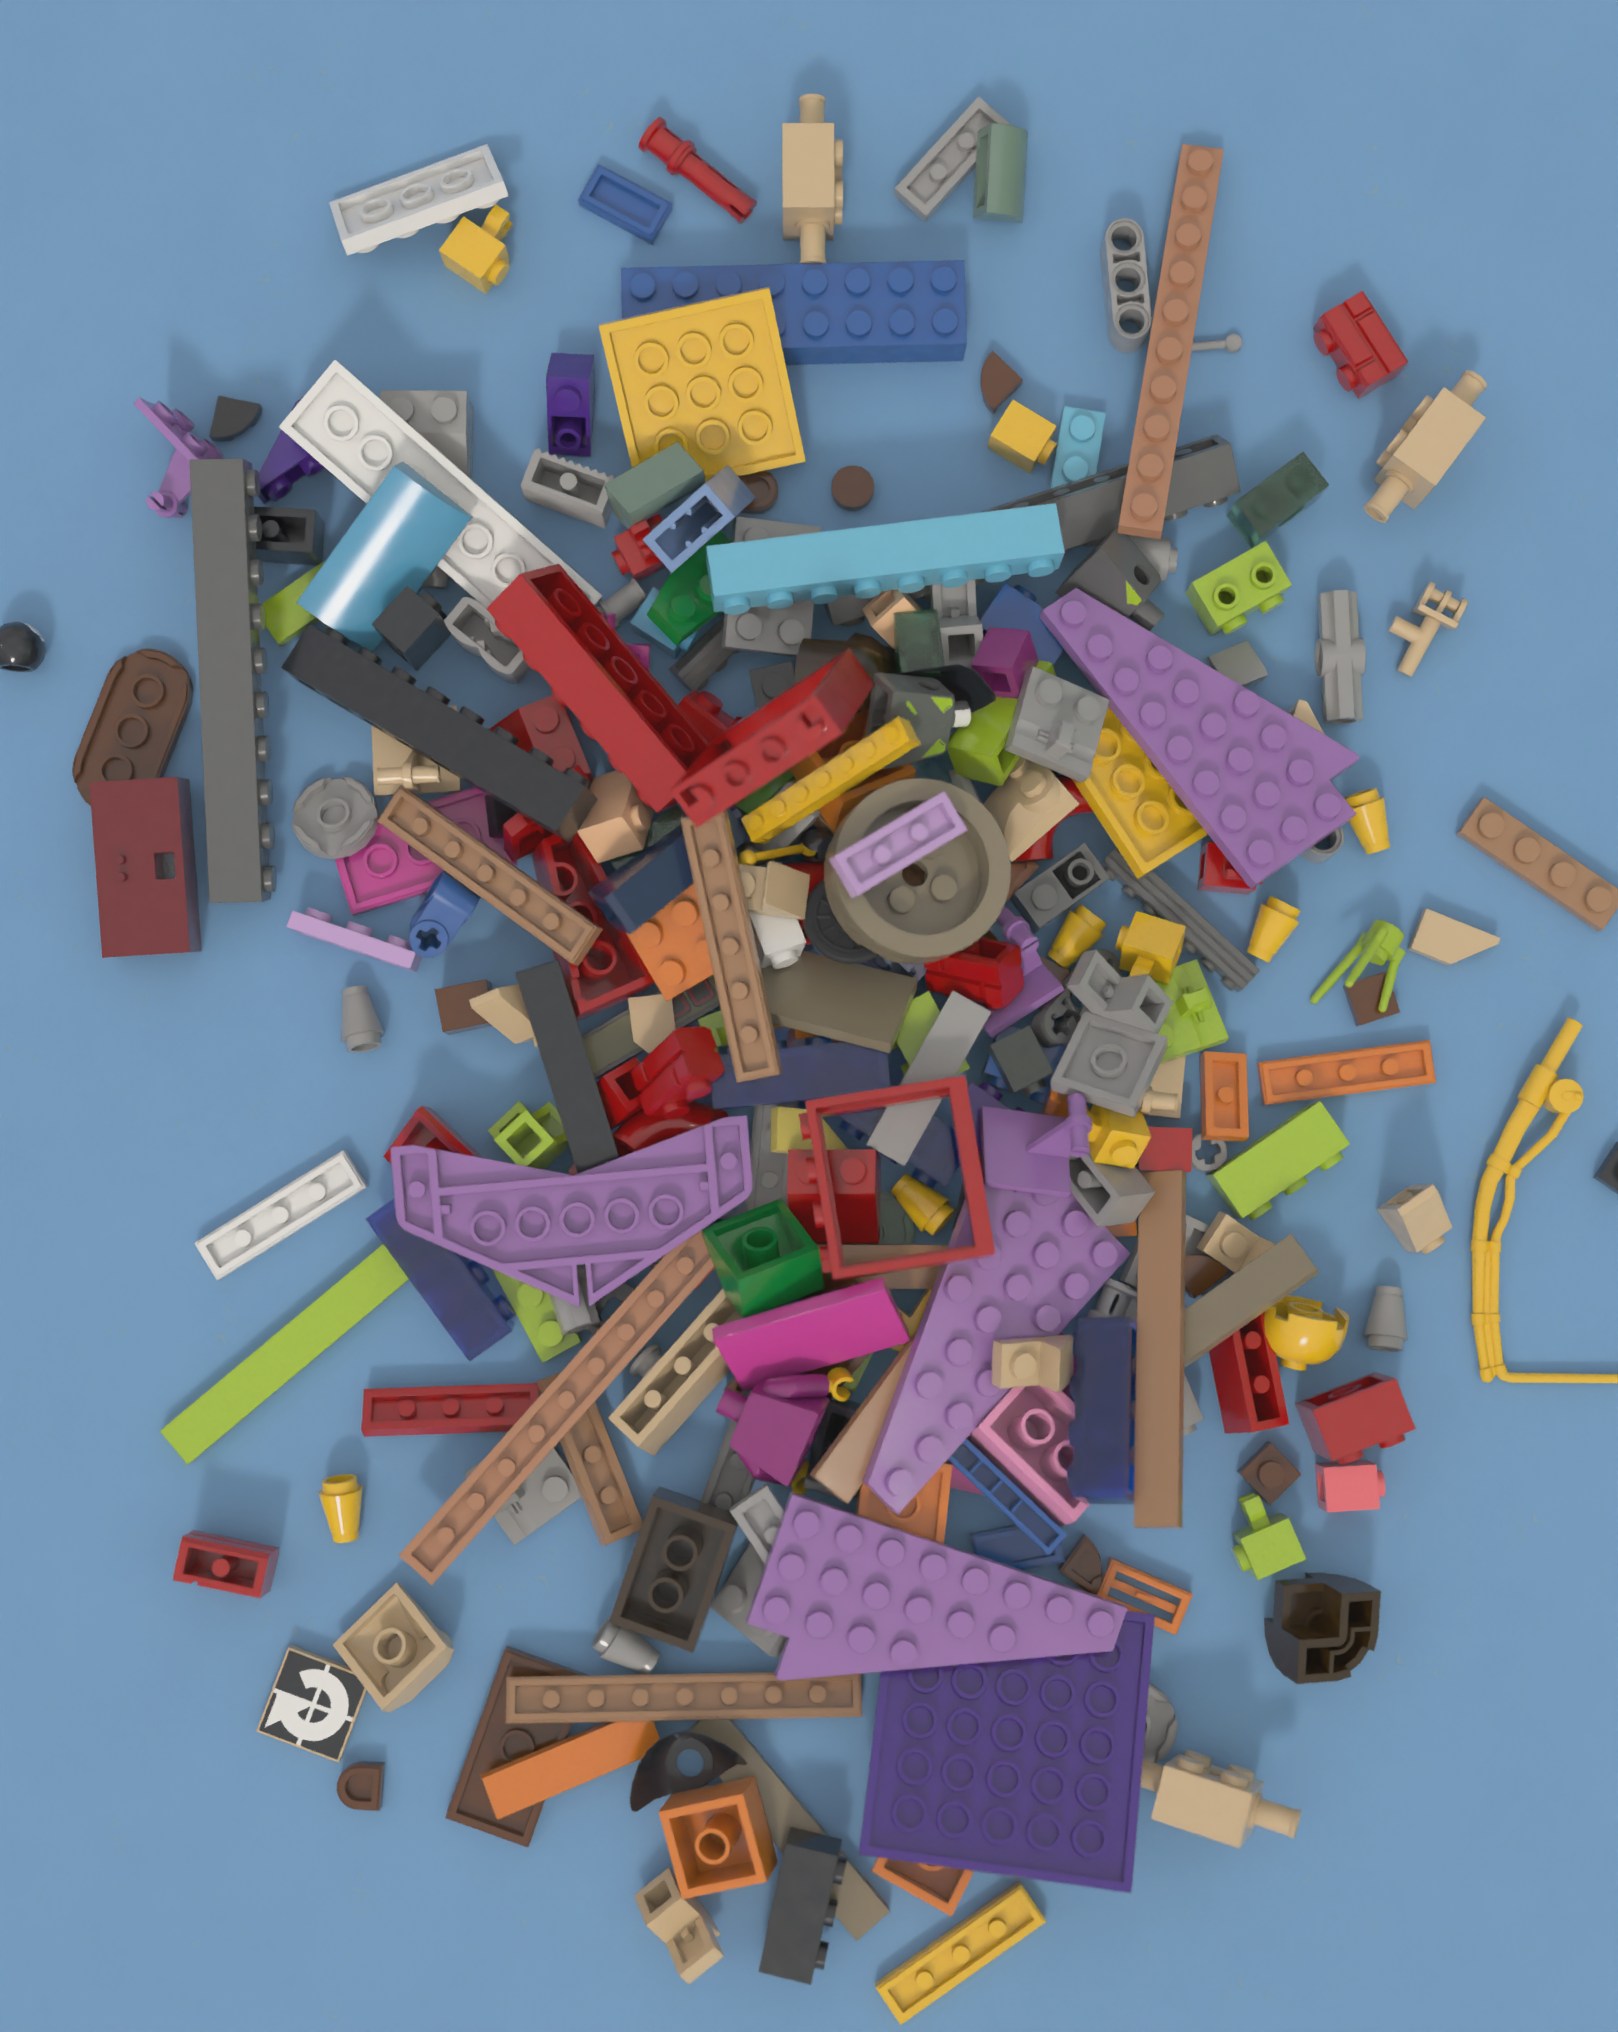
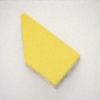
[770,1106,848,1154]

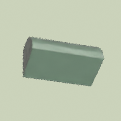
[973,123,1028,223]
[604,442,705,528]

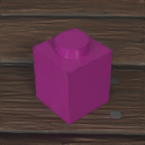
[971,627,1039,699]

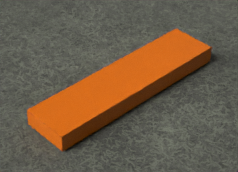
[1256,1040,1436,1105]
[481,1721,660,1820]

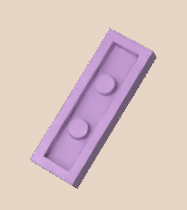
[829,791,967,899]
[286,907,422,973]

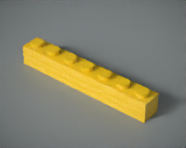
[741,716,921,845]

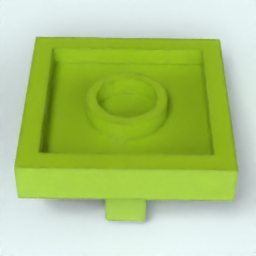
[1154,959,1229,1065]

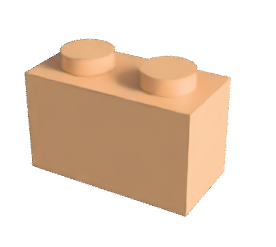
[577,770,654,863]

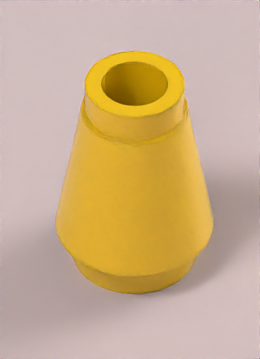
[1344,787,1391,854]
[1246,896,1301,963]
[1047,904,1107,969]
[890,1173,956,1236]
[318,1474,363,1543]

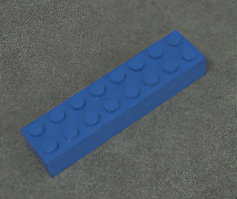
[621,260,967,365]

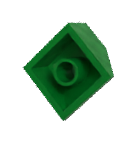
[701,1198,824,1318]

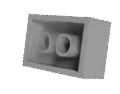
[380,390,473,479]

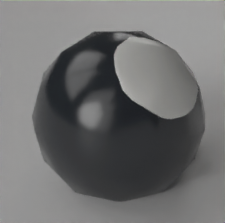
[0,621,46,672]

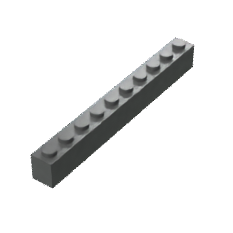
[824,434,1240,627]
[189,458,277,903]

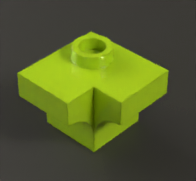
[487,1101,569,1170]

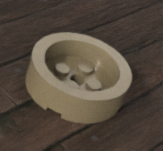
[824,778,1011,964]

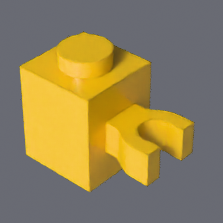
[439,204,513,294]
[1115,911,1186,984]
[1086,1104,1151,1169]

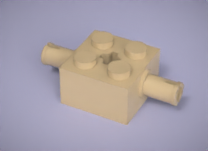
[782,94,843,264]
[1363,370,1487,523]
[1140,1750,1302,1849]

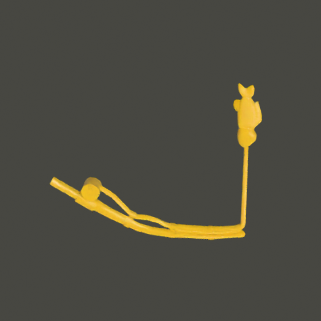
[1470,1018,1618,1383]

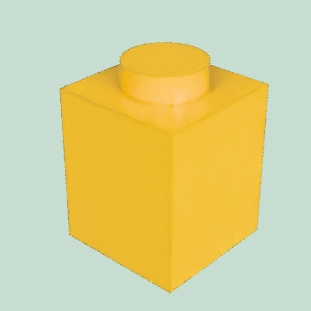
[987,400,1057,474]

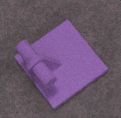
[133,397,224,518]
[971,907,1064,1038]
[979,1093,1092,1197]

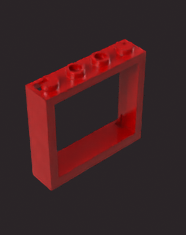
[670,648,875,828]
[799,1075,995,1282]

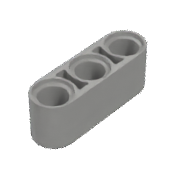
[1100,218,1152,353]

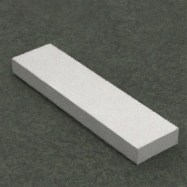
[194,1150,368,1280]

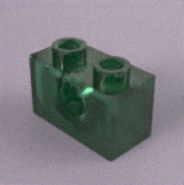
[1227,451,1329,549]

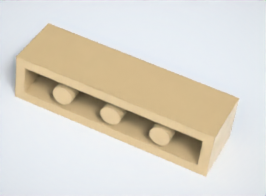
[608,1289,742,1456]

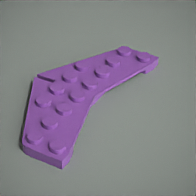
[390,1115,753,1307]

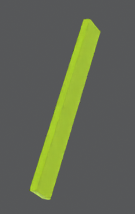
[160,1228,446,1465]

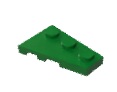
[646,530,731,646]

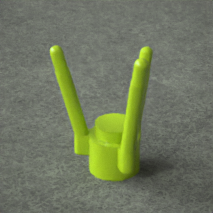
[1310,920,1406,1012]

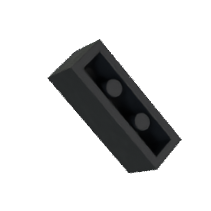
[758,1827,847,1985]

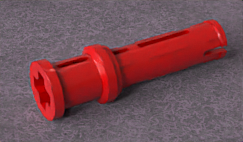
[638,117,757,224]

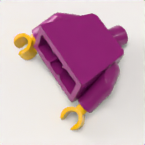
[716,1367,854,1495]

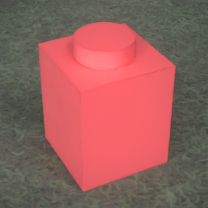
[1315,1460,1385,1512]

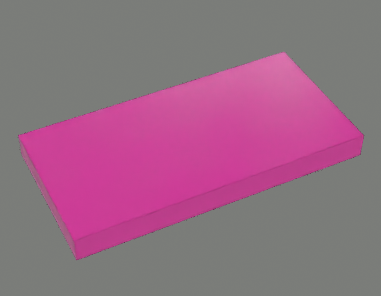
[335,787,518,916]
[712,1277,910,1391]

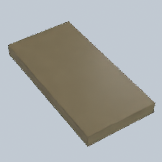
[761,950,917,1053]

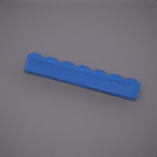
[947,1439,1067,1555]

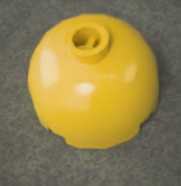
[1264,1295,1350,1371]

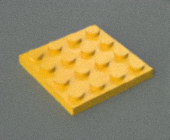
[599,287,806,483]
[1071,706,1208,879]

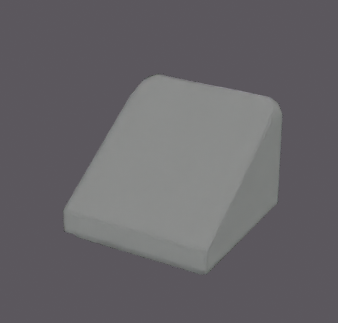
[1208,640,1268,688]

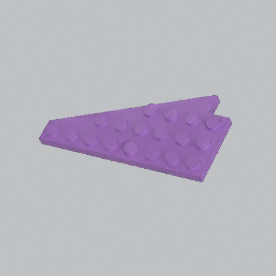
[1039,588,1360,889]
[862,1163,1130,1514]
[746,1492,1127,1680]

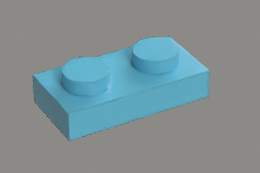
[1050,406,1106,489]

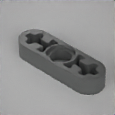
[1032,949,1122,1048]

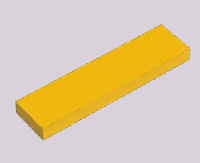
[875,1880,1046,2025]

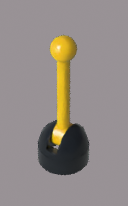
[739,827,834,866]

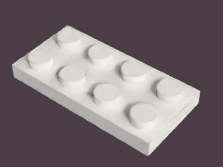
[329,144,509,256]

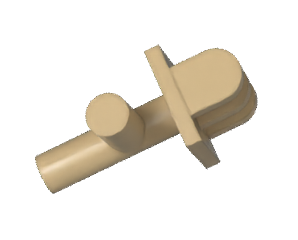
[1388,581,1469,677]

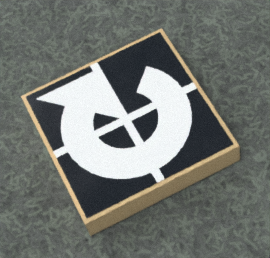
[256,1645,367,1763]

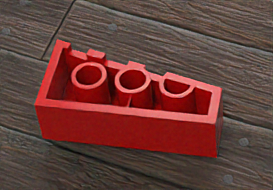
[531,833,655,1021]

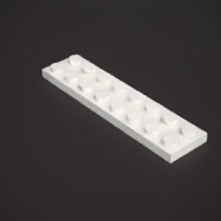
[279,360,603,608]

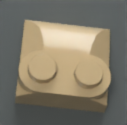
[983,757,1079,862]
[332,1582,454,1713]

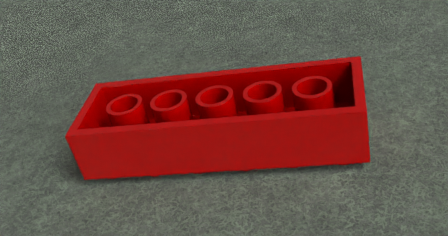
[486,564,708,813]

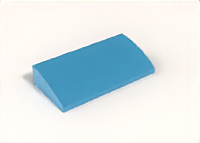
[296,461,473,652]

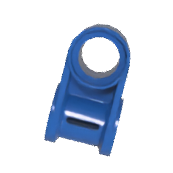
[409,870,481,958]

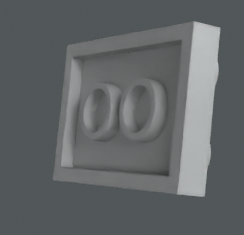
[722,516,821,657]

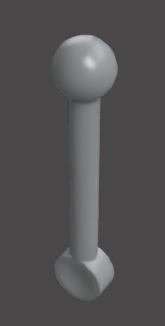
[1191,334,1242,353]

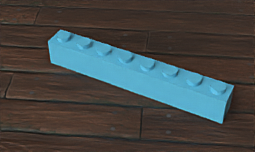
[706,503,1065,615]

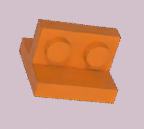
[856,1462,953,1543]

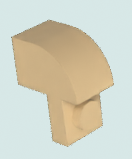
[634,1867,724,1984]

